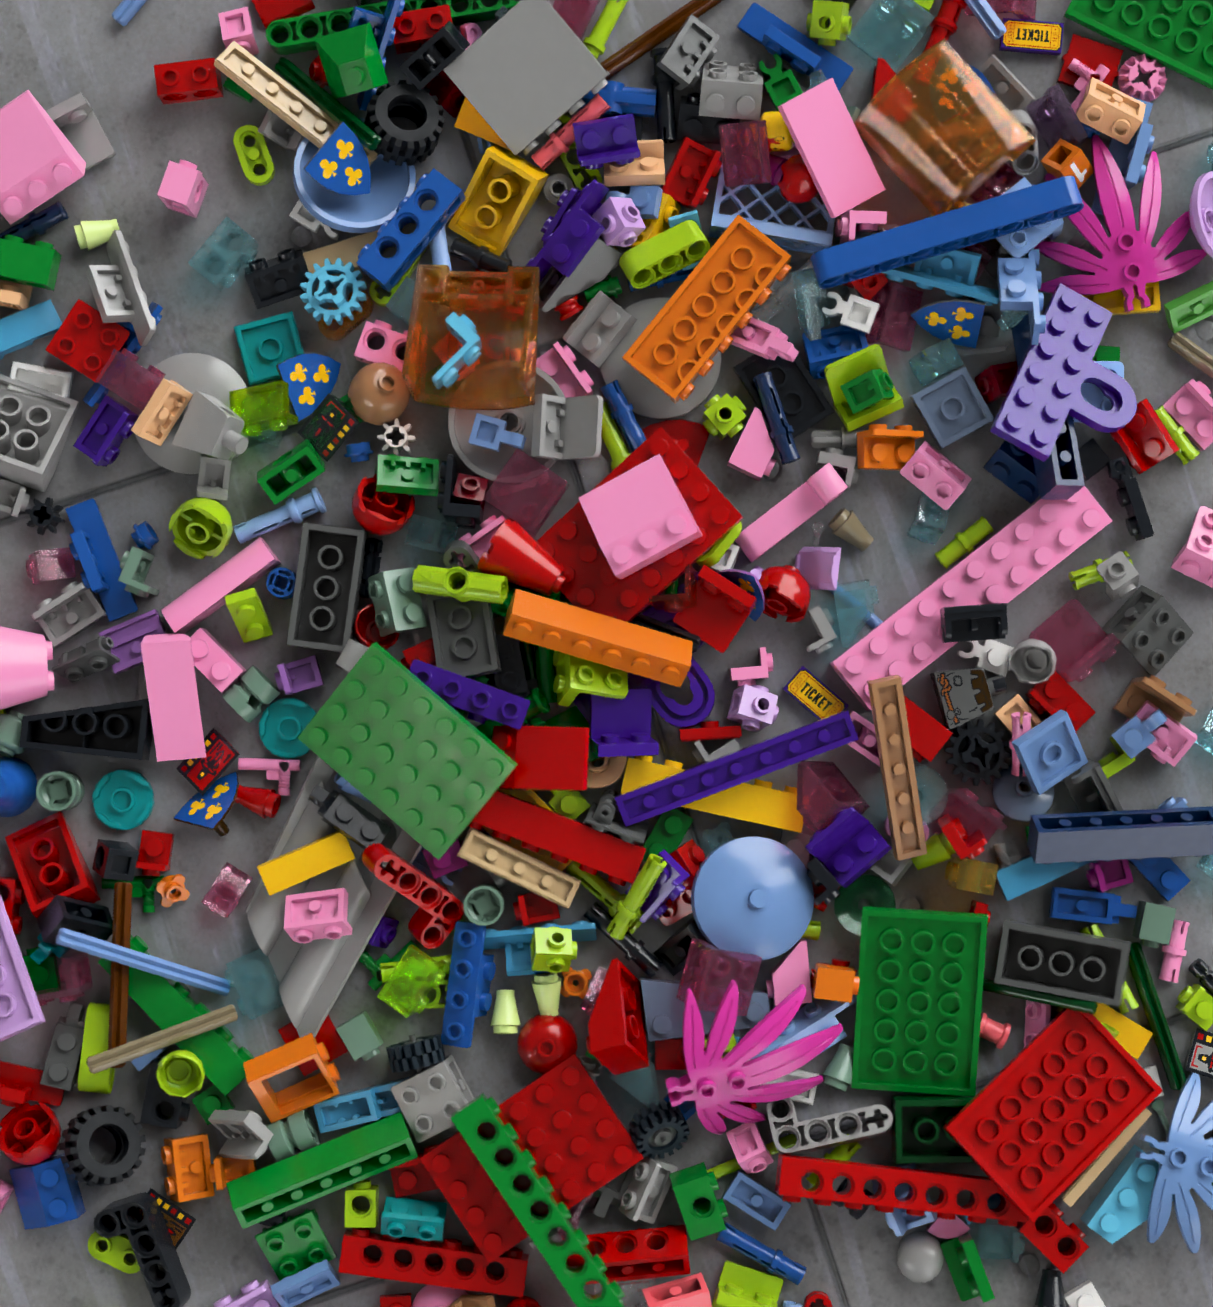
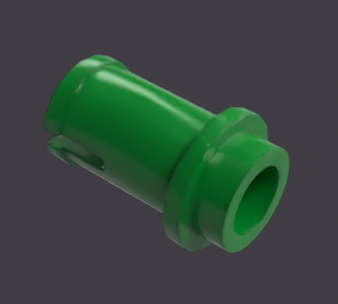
[584,275,623,303]

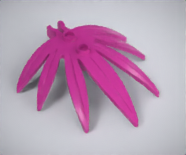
[1034,135,1207,312]
[665,980,843,1134]

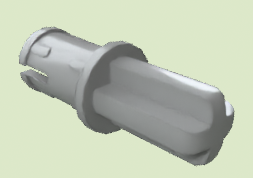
[811,427,869,450]

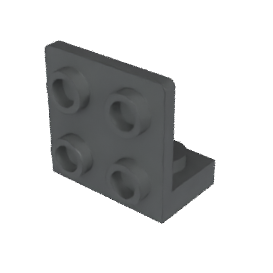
[1101,585,1193,676]

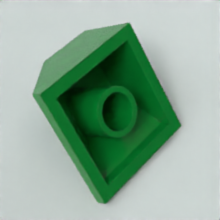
[314,22,388,99]

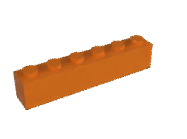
[503,589,693,688]

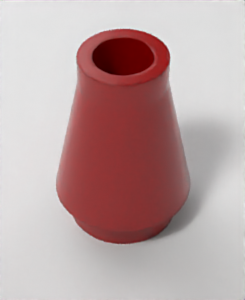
[234,785,281,819]

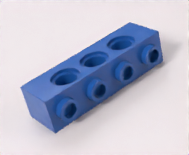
[356,168,466,292]

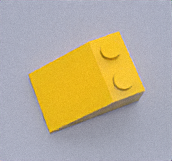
[447,144,550,256]

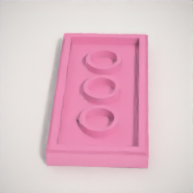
[778,78,886,219]

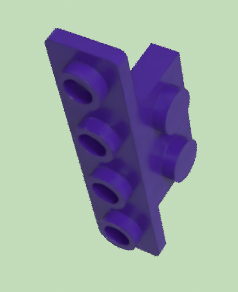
[521,180,609,286]
[409,659,530,730]

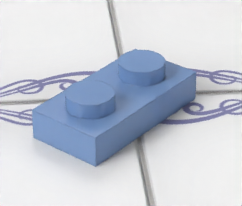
[722,1170,791,1231]
[270,1259,340,1307]

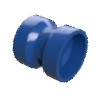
[266,567,296,600]

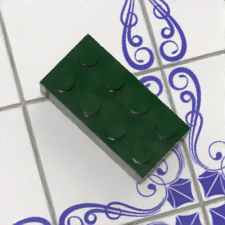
[891,1094,977,1163]

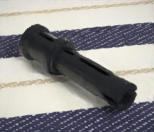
[650,47,677,144]

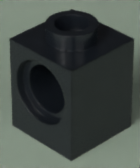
[92,839,139,881]

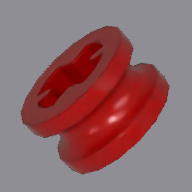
[554,295,584,321]
[804,1291,832,1307]

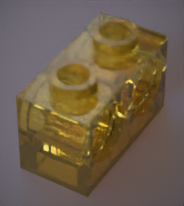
[944,856,998,896]

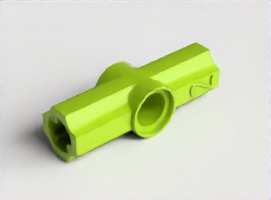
[412,565,509,605]

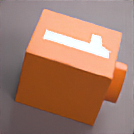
[1040,138,1094,189]

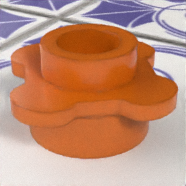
[156,874,190,908]
[560,967,592,999]

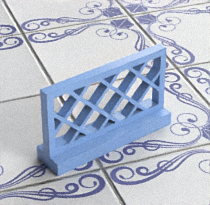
[709,162,835,254]

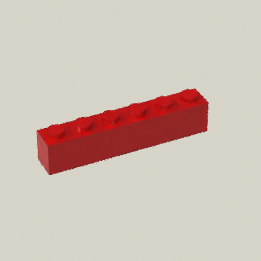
[468,790,646,887]

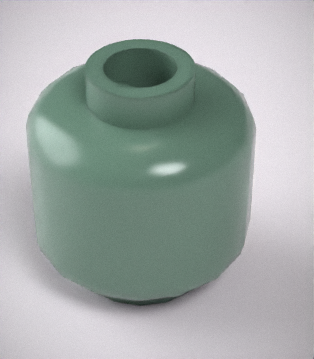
[0,710,25,758]

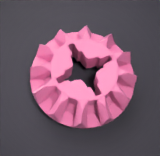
[1118,54,1167,102]

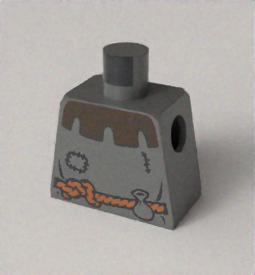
[930,667,1007,729]

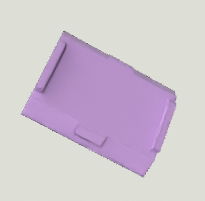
[795,546,842,590]

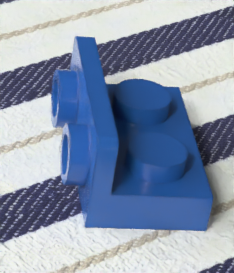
[802,325,868,380]

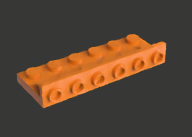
[622,214,792,404]

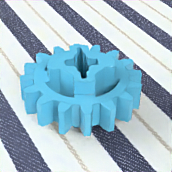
[300,258,367,326]

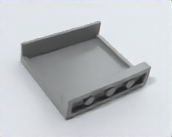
[443,0,610,156]

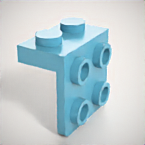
[431,311,482,390]

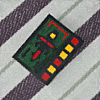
[297,393,359,462]

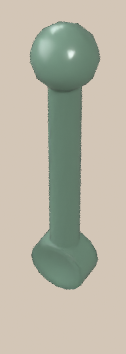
[1151,1099,1169,1135]

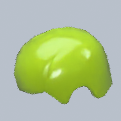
[156,1050,205,1098]

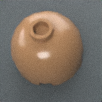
[348,362,411,425]

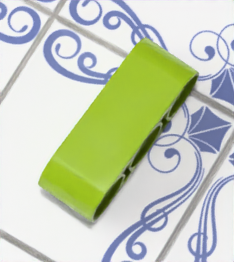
[619,220,711,289]
[78,1002,116,1095]

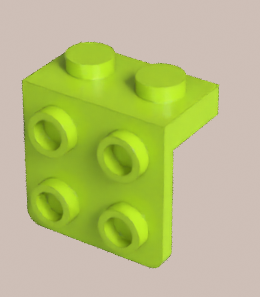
[824,344,904,432]
[553,651,628,707]

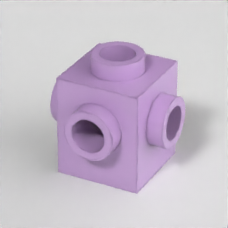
[592,197,646,247]
[727,684,779,732]

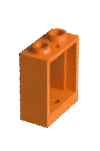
[243,1033,341,1124]

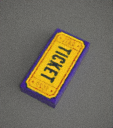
[999,18,1064,56]
[783,666,849,720]

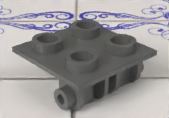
[585,789,649,844]

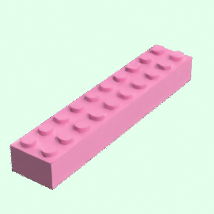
[829,486,1112,711]

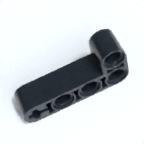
[93,1192,191,1307]

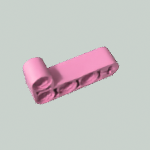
[735,463,848,563]

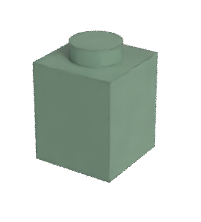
[1132,900,1176,949]
[336,1010,384,1062]

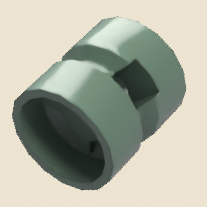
[222,665,281,723]
[36,771,85,811]
[463,884,505,926]
[265,1109,320,1162]

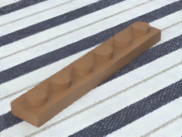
[868,675,927,861]

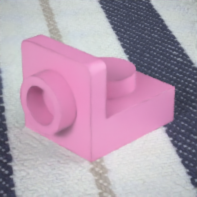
[218,7,259,55]
[726,1123,774,1174]

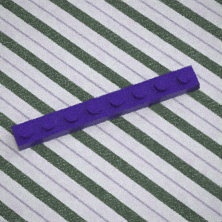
[615,710,859,827]

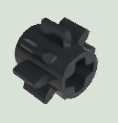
[25,497,65,535]

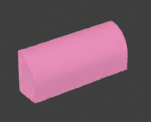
[161,537,281,634]
[140,633,206,762]

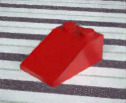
[492,726,589,791]
[5,811,101,918]
[586,958,649,1075]

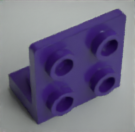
[590,688,659,757]
[805,807,892,889]

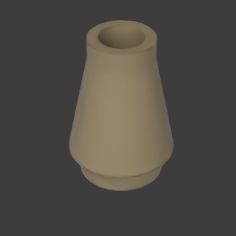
[828,508,874,552]

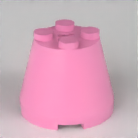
[0,626,54,710]

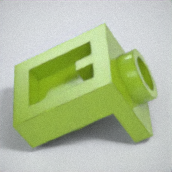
[1098,737,1136,779]
[1175,983,1213,1032]

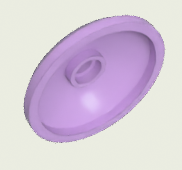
[1189,171,1213,258]

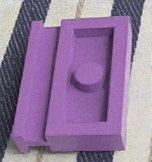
[99,609,167,674]

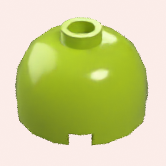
[168,497,233,559]

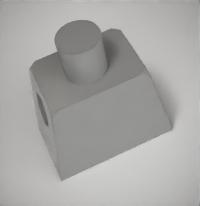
[172,390,249,461]

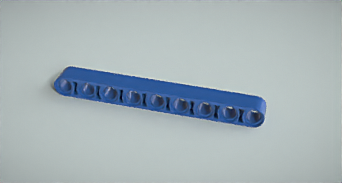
[810,176,1084,289]

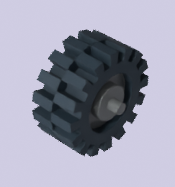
[386,1034,446,1073]
[629,1100,690,1159]

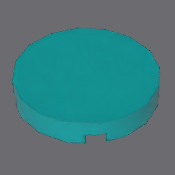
[259,698,317,758]
[92,770,155,830]

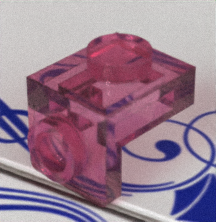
[202,862,253,918]

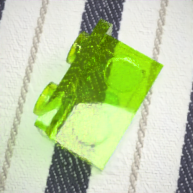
[229,380,298,436]
[377,944,447,1018]

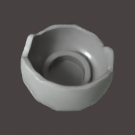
[1008,638,1057,684]
[897,1231,943,1283]

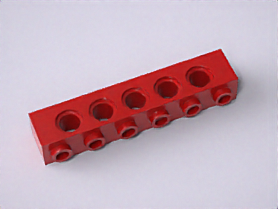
[338,1228,529,1298]

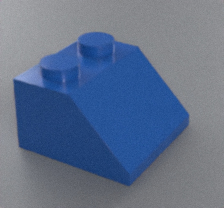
[9,1153,86,1229]

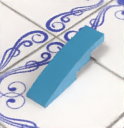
[0,299,62,360]
[993,854,1092,901]
[313,1075,414,1134]

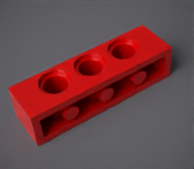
[562,1225,691,1285]

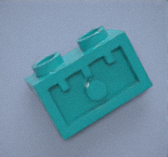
[381,1196,447,1241]

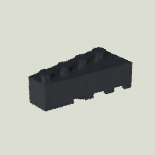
[19,699,153,760]

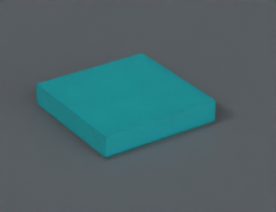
[234,311,304,387]

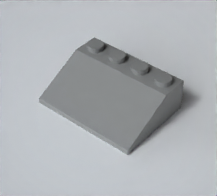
[0,374,79,493]

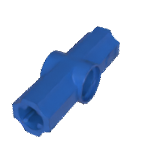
[578,80,657,118]

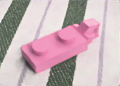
[731,317,799,362]

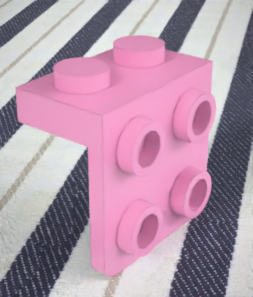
[1171,506,1213,588]

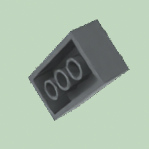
[287,523,368,653]
[994,920,1131,1006]

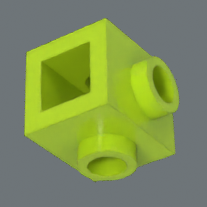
[806,0,852,46]
[702,393,747,440]
[530,926,577,973]

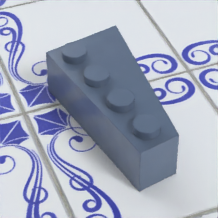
[640,977,770,1042]

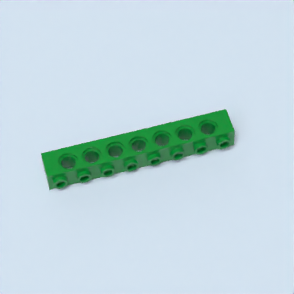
[450,1093,625,1307]

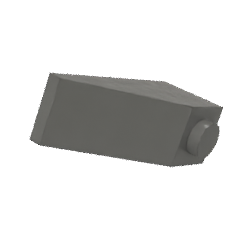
[532,235,622,313]

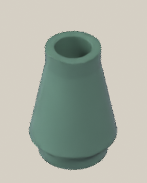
[822,1043,853,1092]

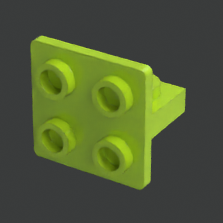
[712,1260,784,1307]

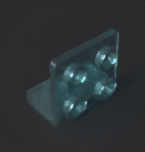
[847,0,935,72]

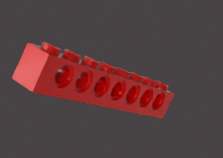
[775,1153,1027,1227]

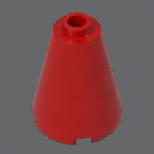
[477,518,567,596]

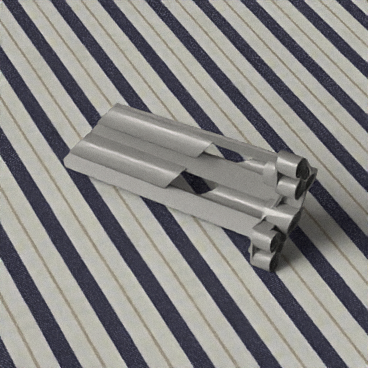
[246,638,422,1038]

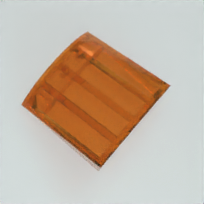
[854,39,1036,216]
[402,264,540,410]

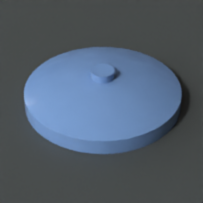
[293,117,416,233]
[691,836,814,961]

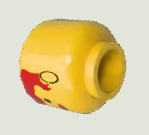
[754,111,795,152]

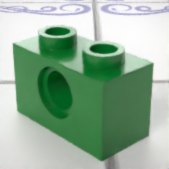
[257,439,325,505]
[669,1162,728,1241]

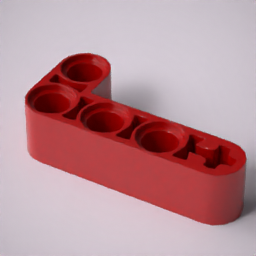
[362,843,464,949]

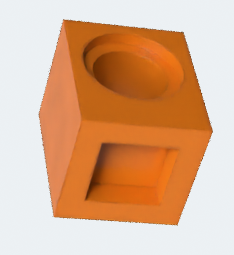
[812,963,860,1003]

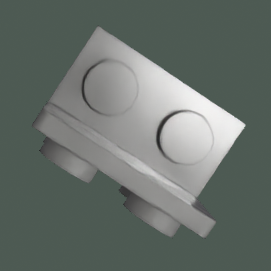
[46,92,115,171]
[391,1054,474,1143]

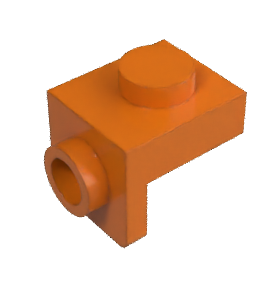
[209,1155,257,1190]

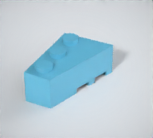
[1080,1144,1174,1244]

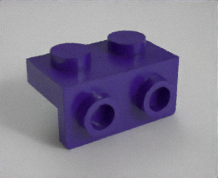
[73,395,139,466]

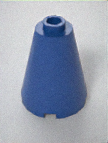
[0,756,37,817]

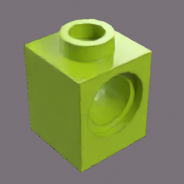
[345,1180,379,1228]

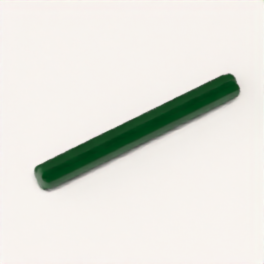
[274,57,381,151]
[1128,942,1186,1090]

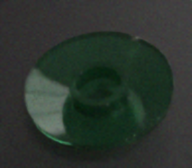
[834,874,896,936]

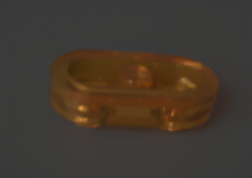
[318,290,373,341]

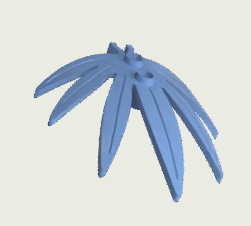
[1135,1072,1213,1253]

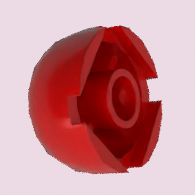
[352,474,415,536]
[758,565,811,623]
[517,1013,578,1075]
[0,1102,61,1166]

